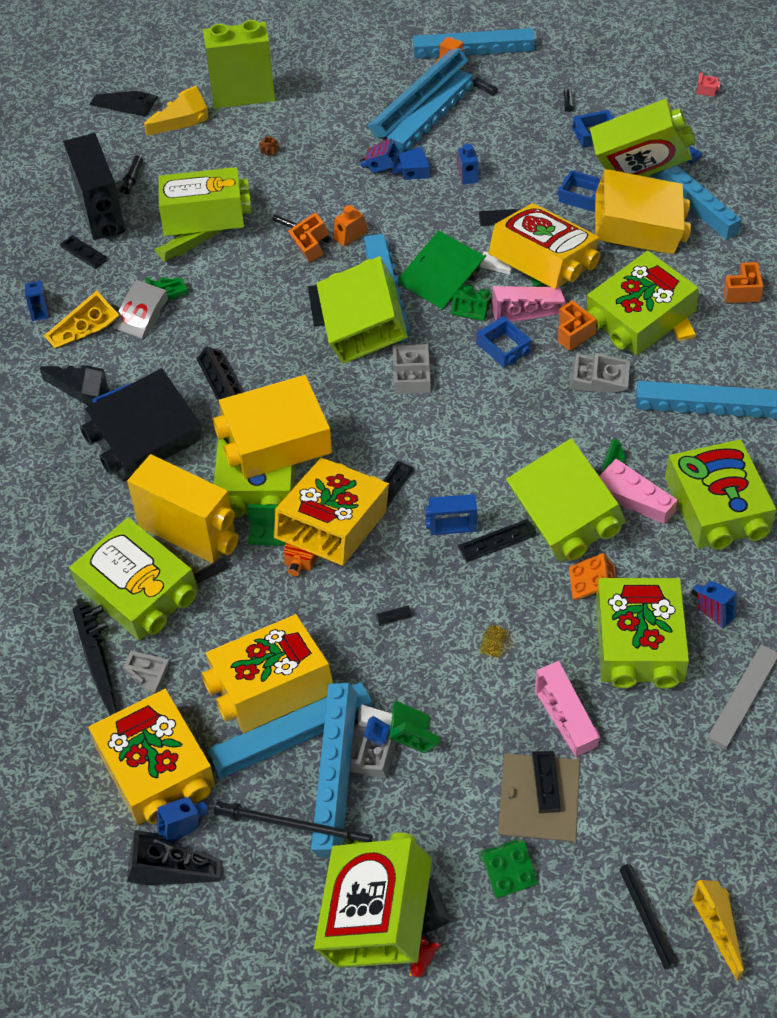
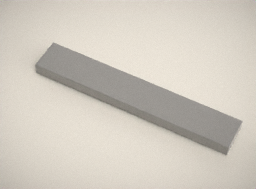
[707,645,777,750]

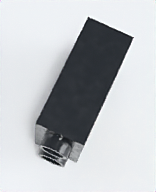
[63,133,125,240]
[80,368,202,482]

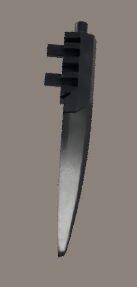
[72,598,117,716]

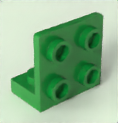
[450,285,492,321]
[247,504,286,546]
[390,701,440,753]
[477,839,537,898]

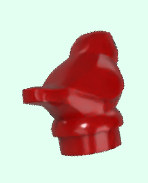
[409,935,441,978]

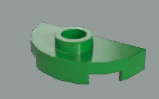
[600,438,625,473]

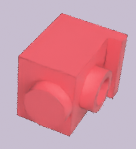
[696,73,721,96]

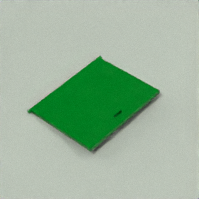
[398,230,487,311]

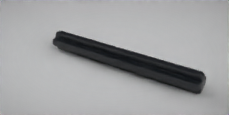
[620,864,676,970]

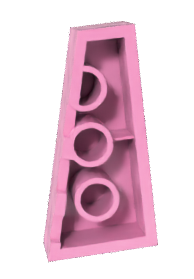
[492,286,565,322]
[599,459,677,524]
[535,661,600,757]

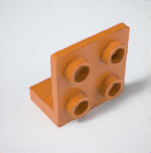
[569,553,616,600]

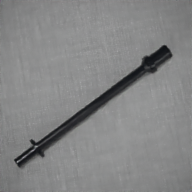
[214,801,373,844]

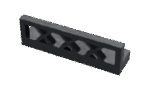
[197,346,244,403]

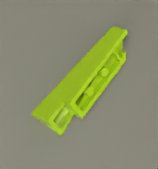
[154,230,222,263]

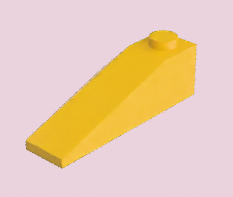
[144,85,209,136]
[44,291,120,349]
[692,880,744,981]

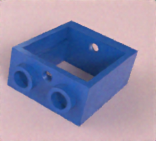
[572,110,615,148]
[557,170,601,212]
[476,316,532,368]
[425,494,477,535]

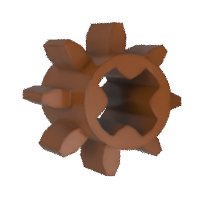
[259,136,279,156]

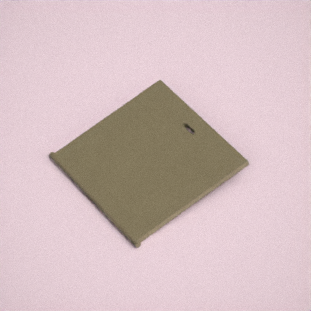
[498,753,580,844]

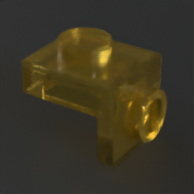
[480,625,508,658]

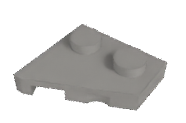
[123,651,170,695]

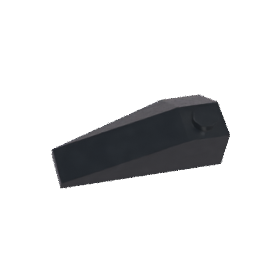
[89,91,158,117]
[40,365,109,406]
[127,830,221,885]

